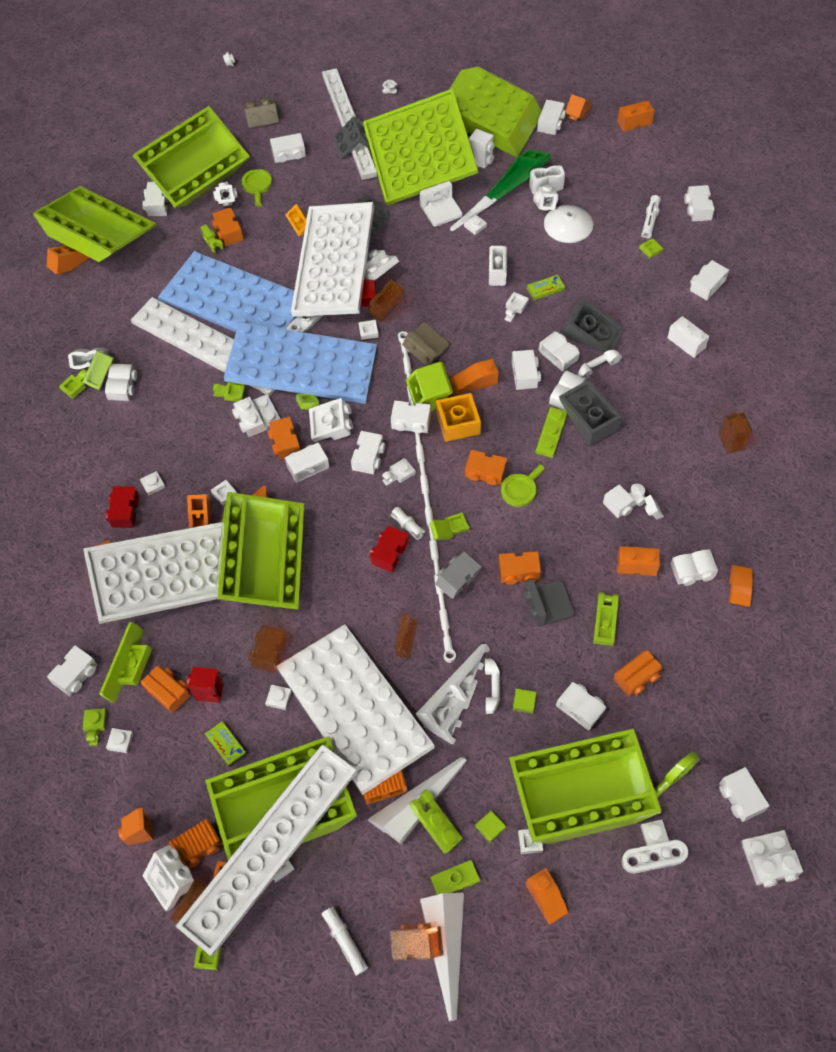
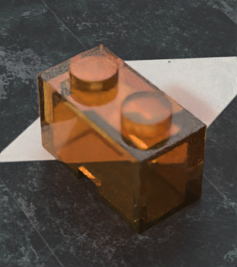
[368,279,405,322]
[719,412,752,454]
[249,625,288,673]
[390,922,444,960]

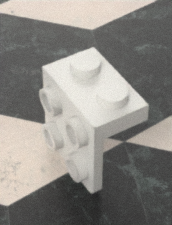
[420,181,462,227]

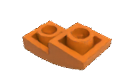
[728,565,753,607]

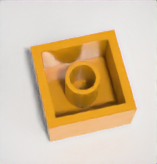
[436,393,481,442]

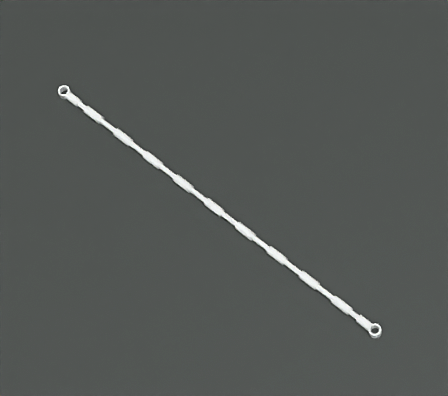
[398,331,456,663]

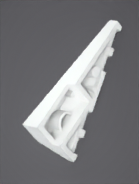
[416,644,490,744]
[368,757,467,844]
[420,893,464,1022]

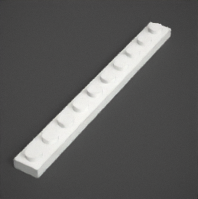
[322,68,377,180]

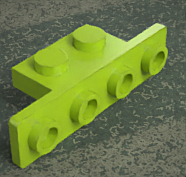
[100,622,152,703]

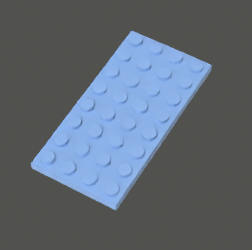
[158,251,296,332]
[224,322,377,404]

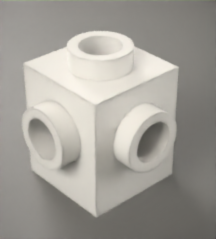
[213,182,238,207]
[533,185,558,211]

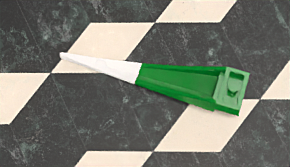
[450,149,551,231]

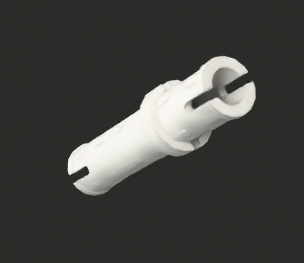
[641,195,661,239]
[322,906,369,976]

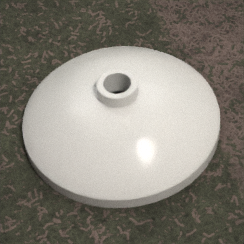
[544,205,593,243]

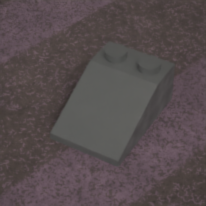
[559,298,624,353]
[559,380,622,446]

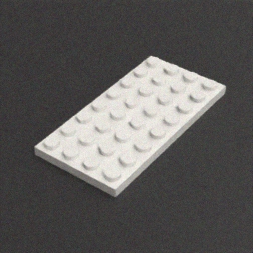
[291,202,374,317]
[83,522,222,624]
[276,625,434,795]

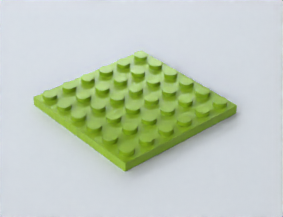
[363,88,479,205]

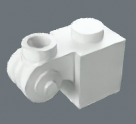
[603,484,646,518]

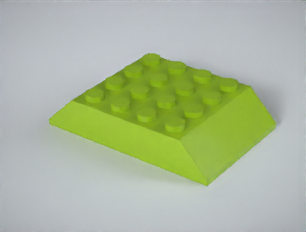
[449,67,542,157]
[133,106,250,208]
[33,186,156,262]
[216,492,304,610]
[509,729,661,844]
[205,736,357,861]

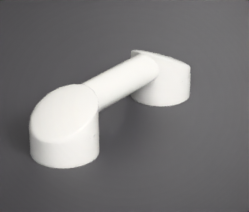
[578,350,622,379]
[485,659,500,714]

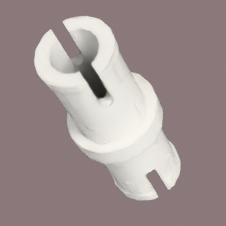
[391,507,425,540]

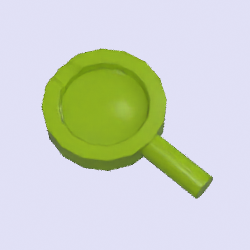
[241,169,272,207]
[501,464,545,507]
[654,751,700,798]

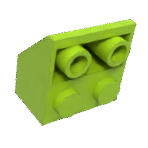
[406,362,453,411]

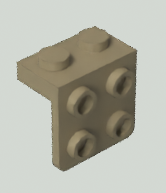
[243,97,279,128]
[402,323,449,366]

